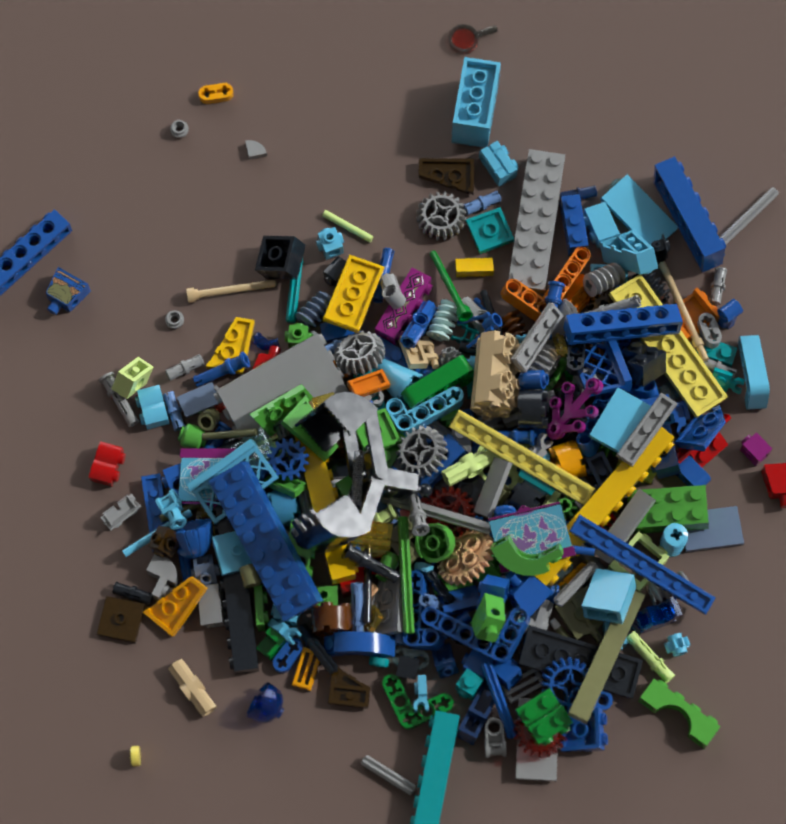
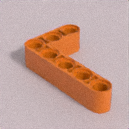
[501,247,591,322]

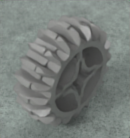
[416,191,466,241]
[334,331,385,376]
[528,344,562,390]
[396,426,448,478]

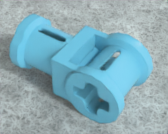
[155,489,187,530]

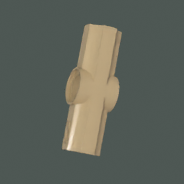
[168,659,217,717]

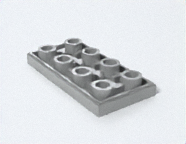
[516,698,558,782]

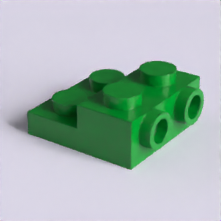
[515,688,573,746]

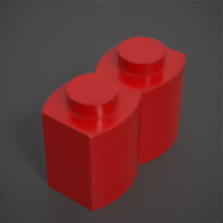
[89,441,126,487]

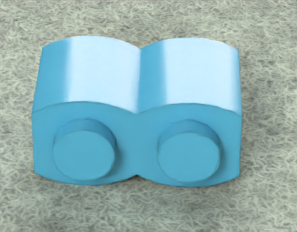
[135,385,170,430]

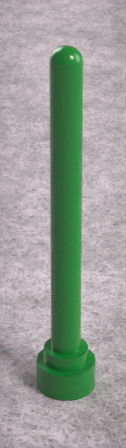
[430,250,473,322]

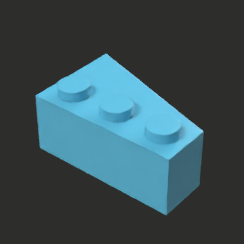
[599,230,658,275]

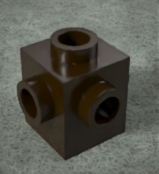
[148,526,179,558]

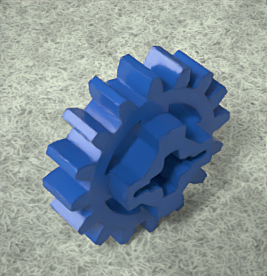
[267,438,309,481]

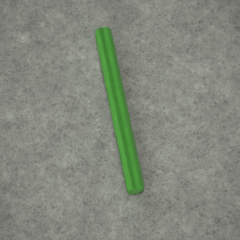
[398,516,414,634]

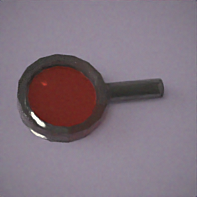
[448,24,498,55]

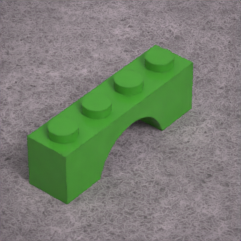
[638,679,721,749]

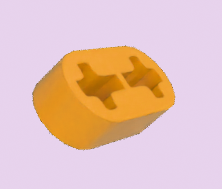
[199,83,233,104]

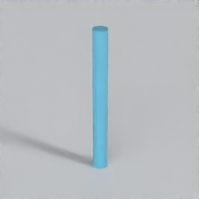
[122,509,193,557]

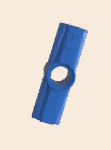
[400,300,437,349]

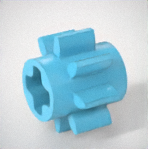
[665,633,690,657]

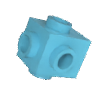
[316,227,344,260]

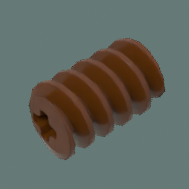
[501,310,528,343]

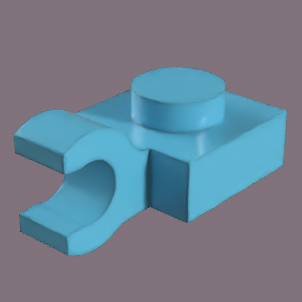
[267,619,302,645]
[413,675,429,713]

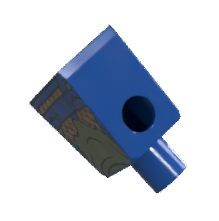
[46,267,91,315]

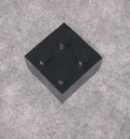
[255,236,306,280]

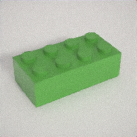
[627,485,709,534]

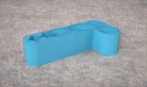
[738,335,770,410]
[386,387,464,436]

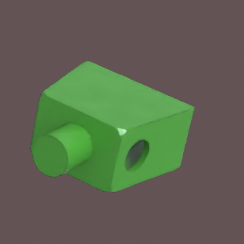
[471,593,505,642]

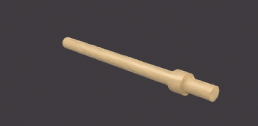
[659,261,709,362]

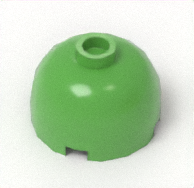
[415,523,455,563]

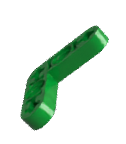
[382,674,454,730]

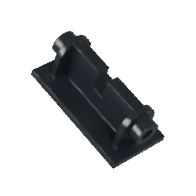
[651,234,670,262]

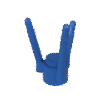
[457,312,502,348]

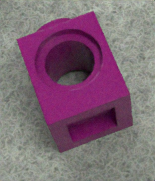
[740,432,772,467]

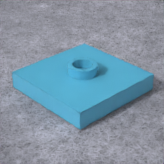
[211,531,253,576]

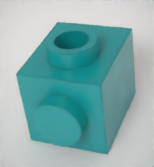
[455,668,484,700]

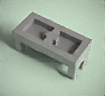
[199,583,226,628]

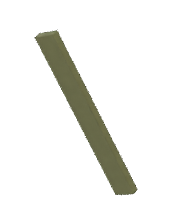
[568,590,646,724]

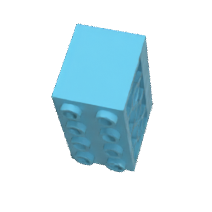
[452,57,501,148]

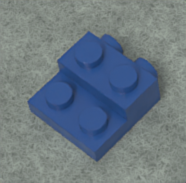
[560,708,608,752]

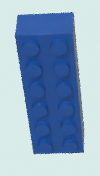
[653,156,726,273]

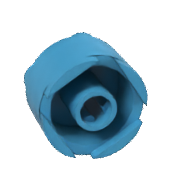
[267,490,301,528]

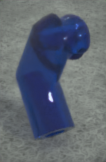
[252,332,280,350]

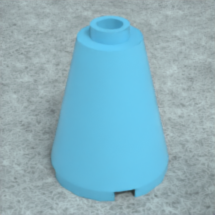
[373,359,424,407]

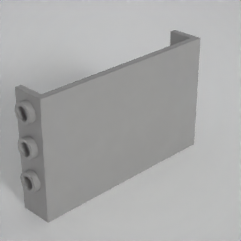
[213,331,349,444]

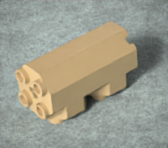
[470,330,521,421]

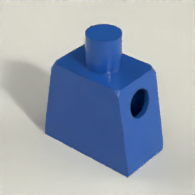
[505,571,553,617]

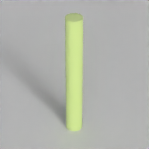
[322,210,374,243]

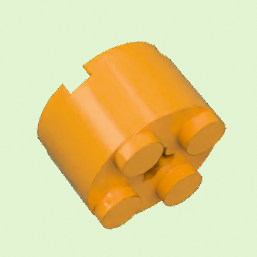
[548,440,587,478]

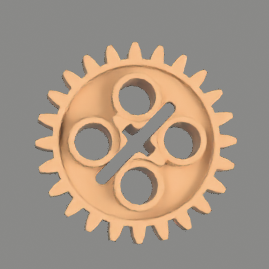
[437,529,494,586]

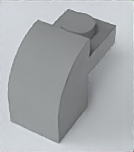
[146,554,178,600]

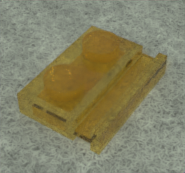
[350,521,393,551]

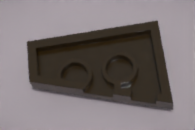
[419,158,474,195]

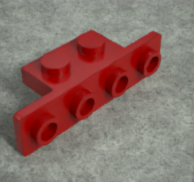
[676,414,731,467]

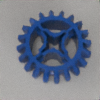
[541,657,589,712]

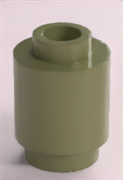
[197,408,220,431]

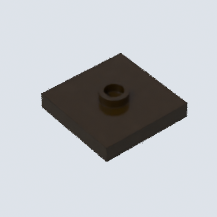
[97,596,145,643]

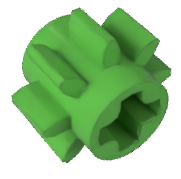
[557,495,578,520]

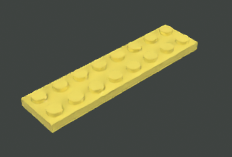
[609,274,728,418]

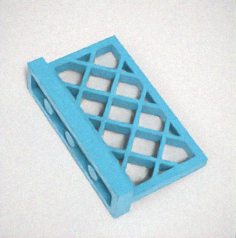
[187,439,279,524]

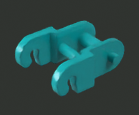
[451,323,479,343]

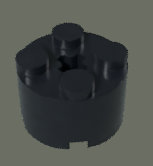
[518,390,550,429]
[503,480,547,512]

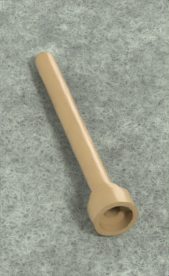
[186,280,277,303]

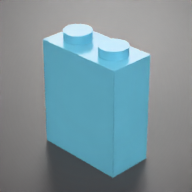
[582,569,637,624]

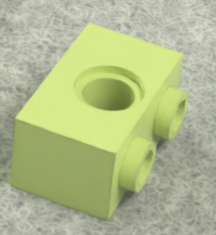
[111,357,153,399]

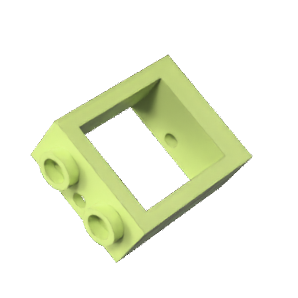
[608,532,669,592]

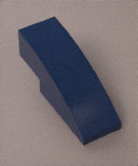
[456,679,503,746]

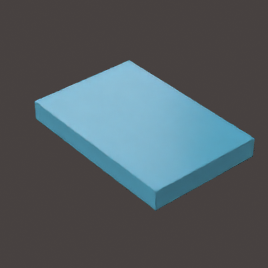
[589,388,651,453]

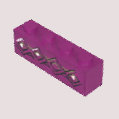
[375,268,433,345]

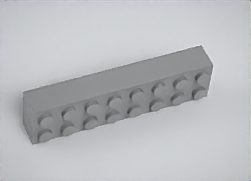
[508,149,565,297]

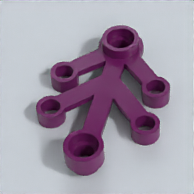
[547,378,603,440]

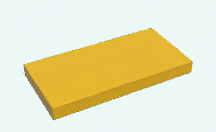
[323,254,385,334]

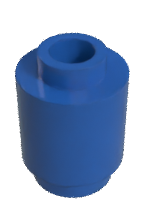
[519,370,549,390]

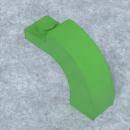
[491,534,564,576]

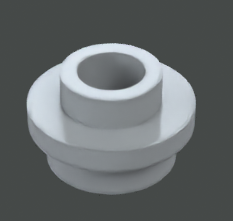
[170,120,189,138]
[165,310,184,329]

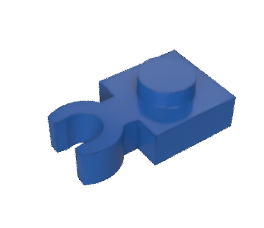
[672,401,691,436]

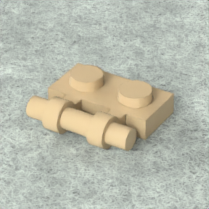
[399,336,440,369]

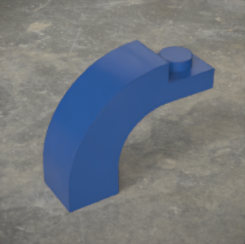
[324,631,396,658]

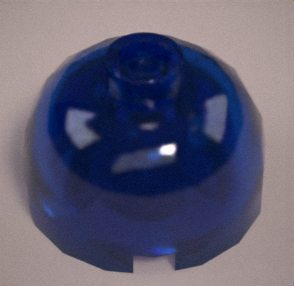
[247,682,284,723]

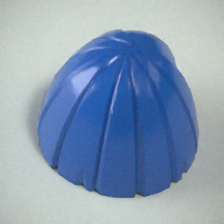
[175,519,213,559]

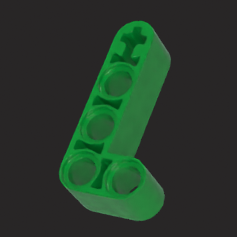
[401,355,474,409]

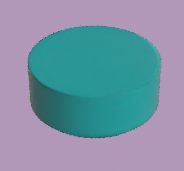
[369,657,389,668]

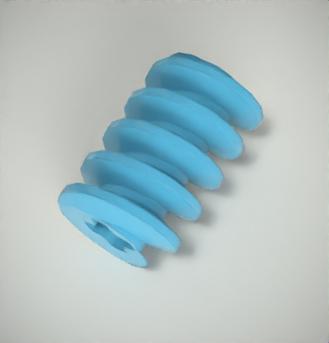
[660,523,688,557]

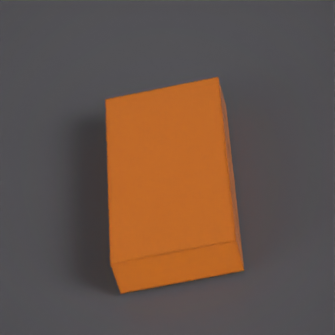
[347,369,390,397]

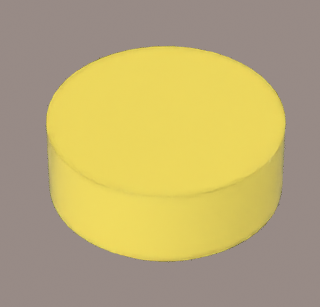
[130,746,141,767]

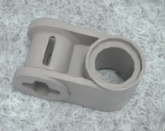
[484,718,506,758]

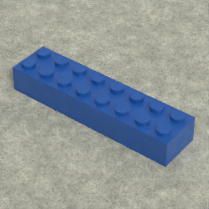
[209,461,323,621]

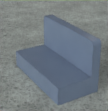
[177,382,218,418]

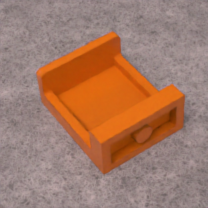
[681,288,720,342]

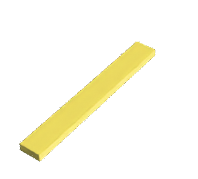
[449,410,595,505]

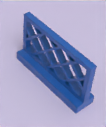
[564,334,632,397]

